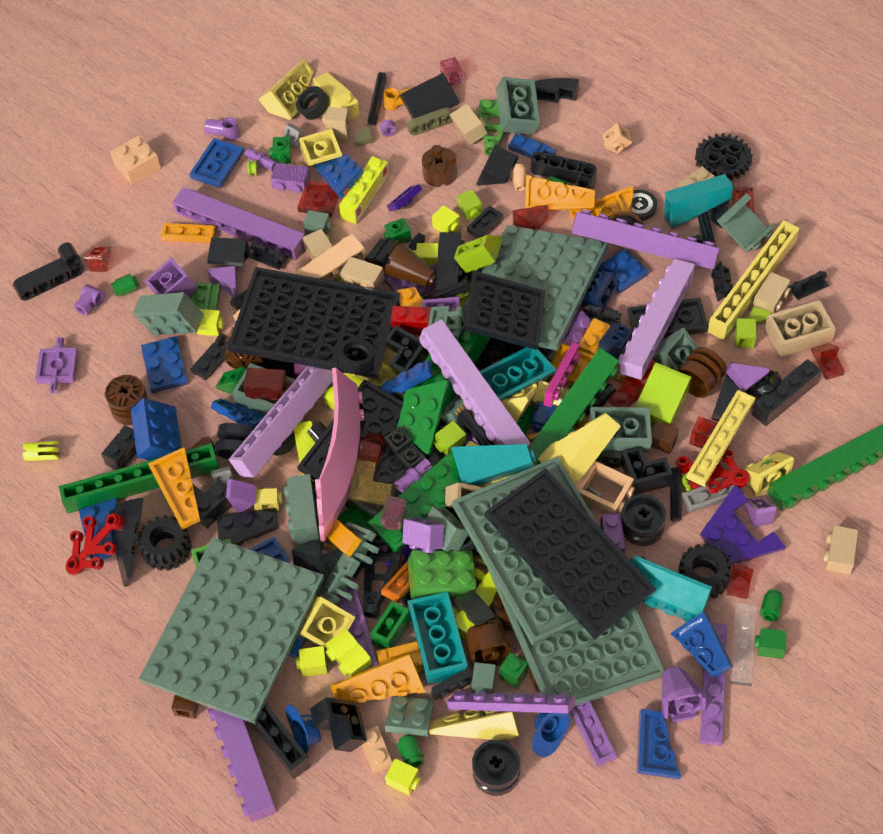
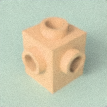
[603,123,632,154]

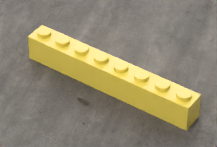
[708,220,799,340]

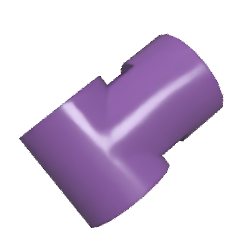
[74,284,105,316]

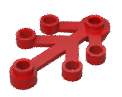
[675,450,750,494]
[66,513,125,575]

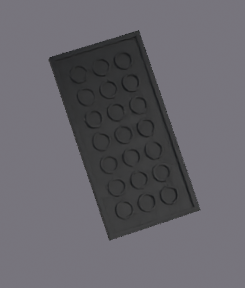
[484,468,656,640]

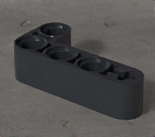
[530,152,597,190]
[13,242,84,301]

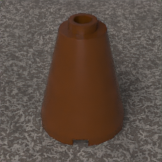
[384,243,437,287]

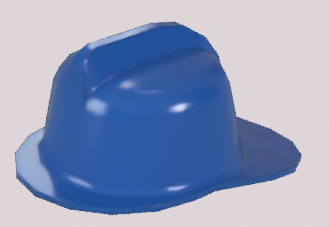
[285,704,321,754]
[532,713,570,757]

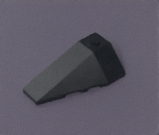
[108,498,143,587]

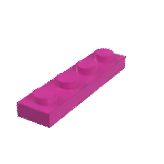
[544,342,581,407]

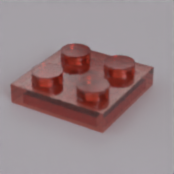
[297,181,339,218]

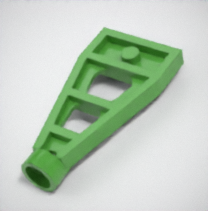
[478,100,506,156]

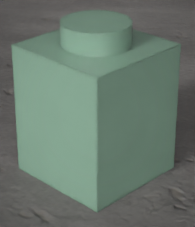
[303,210,332,235]
[471,662,496,694]

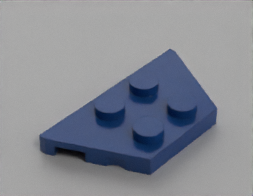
[314,154,364,199]

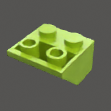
[454,235,503,273]

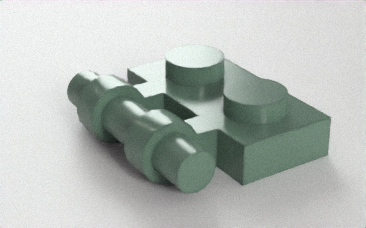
[428,306,464,340]

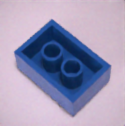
[131,398,182,461]

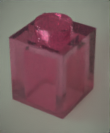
[440,57,463,86]
[381,496,407,530]

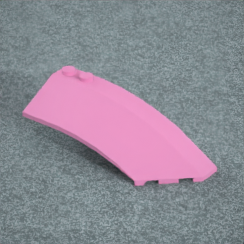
[315,368,364,541]

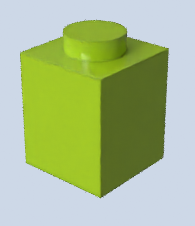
[457,189,483,221]
[735,318,756,348]
[435,421,466,455]

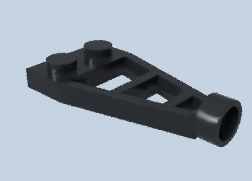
[363,539,408,619]

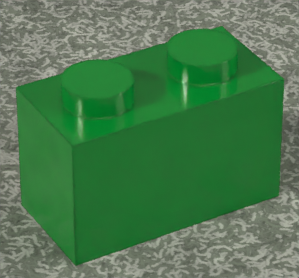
[370,601,411,649]

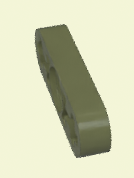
[406,107,453,136]

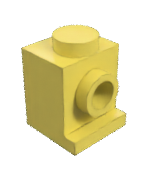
[254,486,283,512]

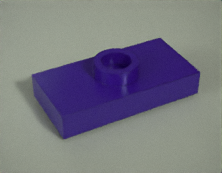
[387,184,423,211]

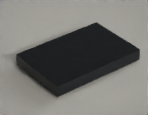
[399,73,460,119]

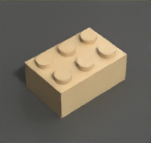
[765,300,836,357]

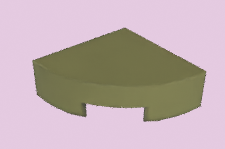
[356,126,373,146]

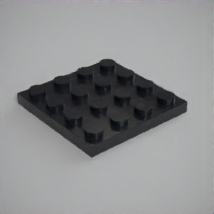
[463,271,545,350]

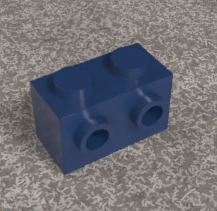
[581,271,618,312]
[598,322,634,364]

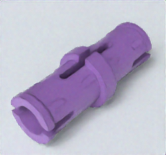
[245,147,277,172]
[394,458,432,492]

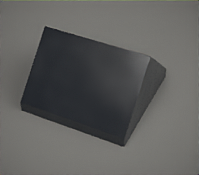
[476,145,518,186]
[207,237,251,267]
[292,540,341,586]

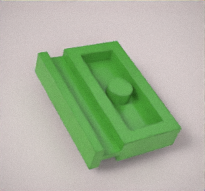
[191,283,221,310]

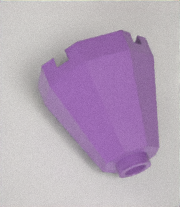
[661,667,706,722]

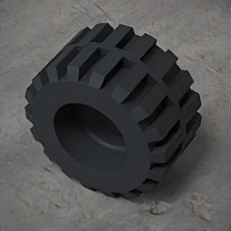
[138,515,192,571]
[678,544,732,599]

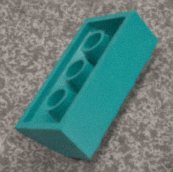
[479,347,557,401]
[631,555,712,623]
[408,591,468,685]

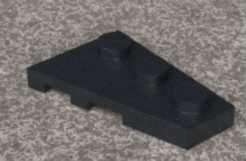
[217,508,278,546]

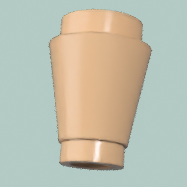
[511,164,527,191]

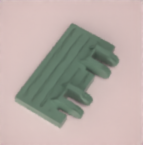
[316,522,379,606]

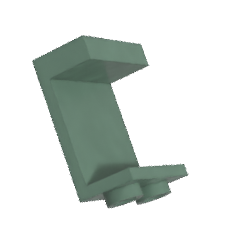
[717,193,776,252]

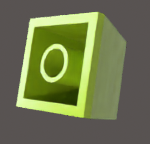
[635,363,691,426]

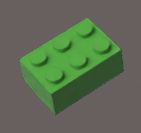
[408,550,476,599]

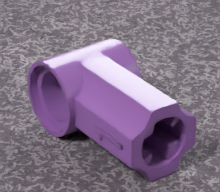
[204,118,240,140]

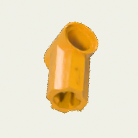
[384,88,411,111]

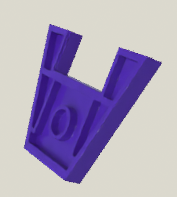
[700,484,786,565]

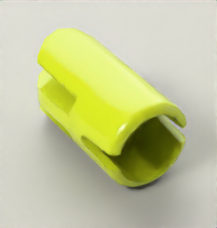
[23,441,59,461]

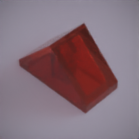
[731,186,755,214]
[513,205,548,230]
[357,432,386,473]

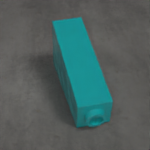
[664,174,734,229]
[452,444,536,486]

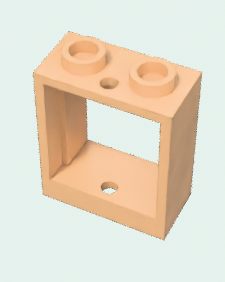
[575,461,635,514]

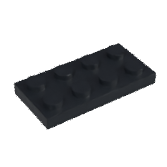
[627,298,709,338]

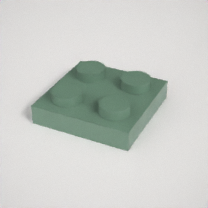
[385,696,434,736]

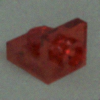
[727,564,754,599]

